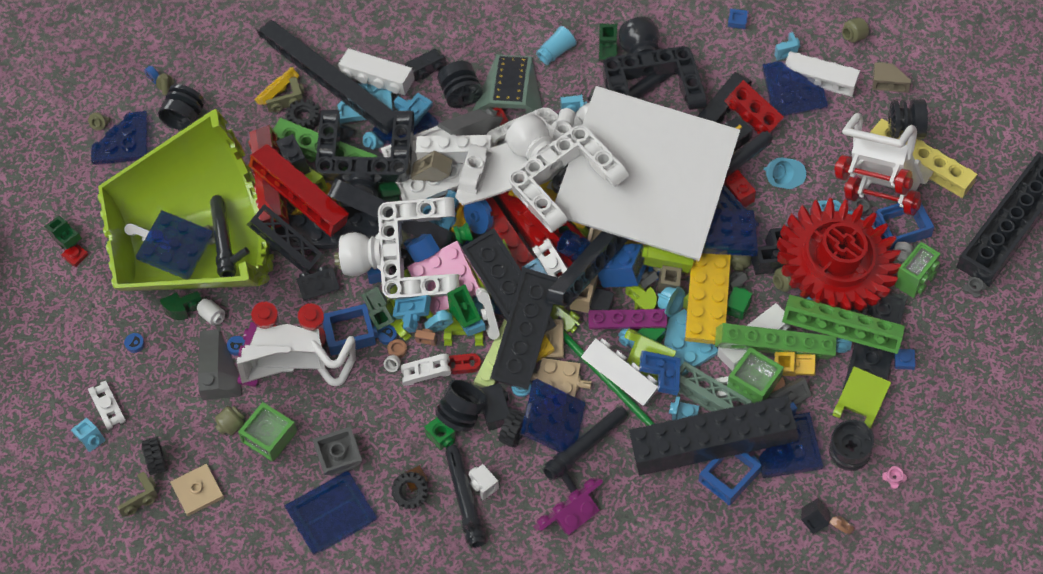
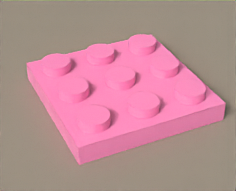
[407,241,480,317]

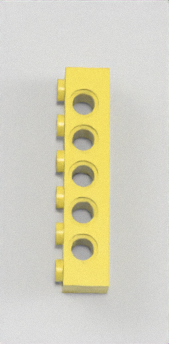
[870,118,977,198]

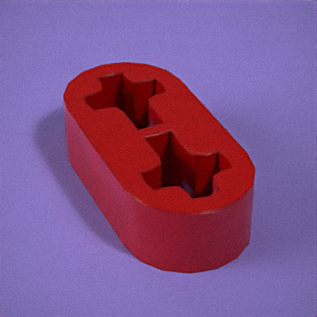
[448,353,481,375]

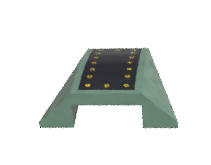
[473,55,542,114]

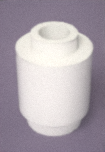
[197,299,225,326]

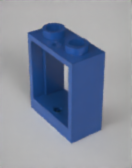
[874,203,934,250]
[323,304,378,356]
[698,453,762,506]

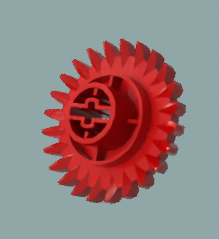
[777,198,902,311]

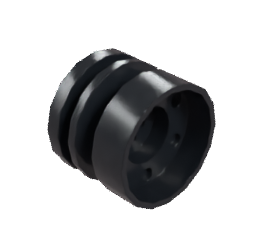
[437,60,483,109]
[158,84,205,131]
[888,99,928,139]
[435,379,487,432]
[829,420,874,471]

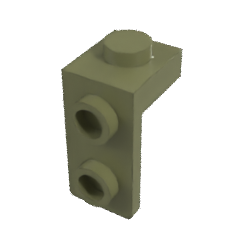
[266,77,304,113]
[117,471,158,517]

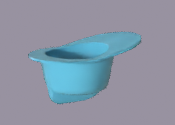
[764,158,806,189]
[657,287,685,318]

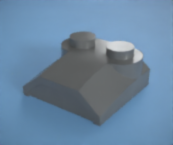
[312,426,363,475]

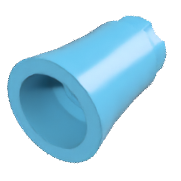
[536,26,577,65]

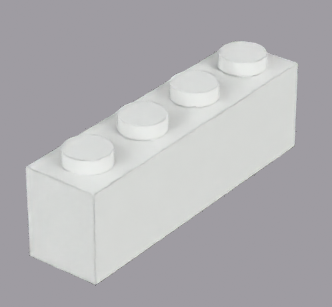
[338,49,415,95]
[782,52,860,97]
[416,135,494,163]
[717,303,791,371]
[581,338,658,406]

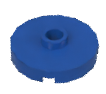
[464,199,493,234]

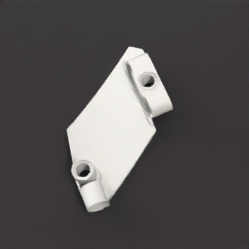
[455,108,576,206]

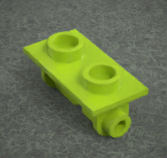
[550,304,582,333]

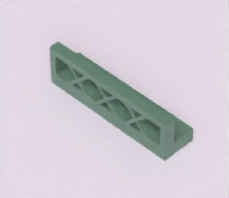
[678,362,752,412]

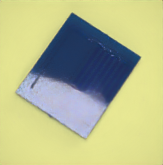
[284,471,377,555]

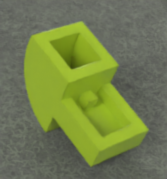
[625,285,657,310]

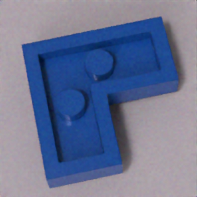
[639,350,681,396]

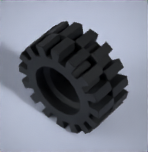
[286,99,320,130]
[498,409,530,448]
[142,436,167,475]
[391,472,429,509]

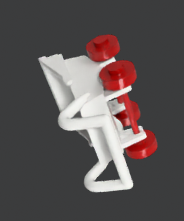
[834,113,933,216]
[237,302,356,386]

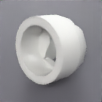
[384,355,401,372]

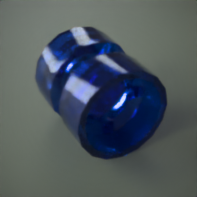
[557,230,591,261]

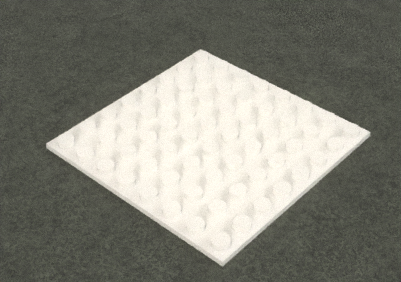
[555,86,740,261]

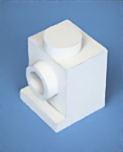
[468,464,499,500]

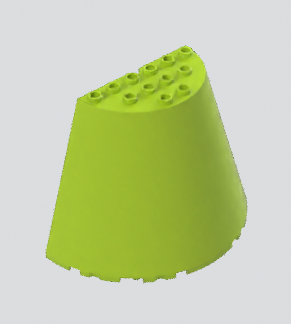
[98,109,274,292]

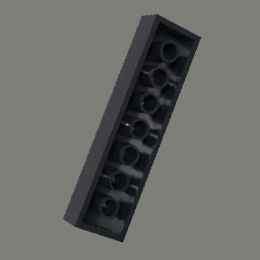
[956,152,1043,287]
[629,395,798,476]

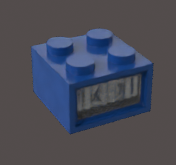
[598,244,647,288]

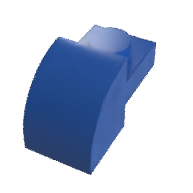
[403,234,440,263]

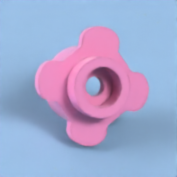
[882,466,907,489]

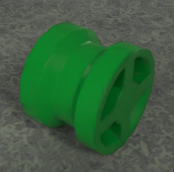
[453,222,473,245]

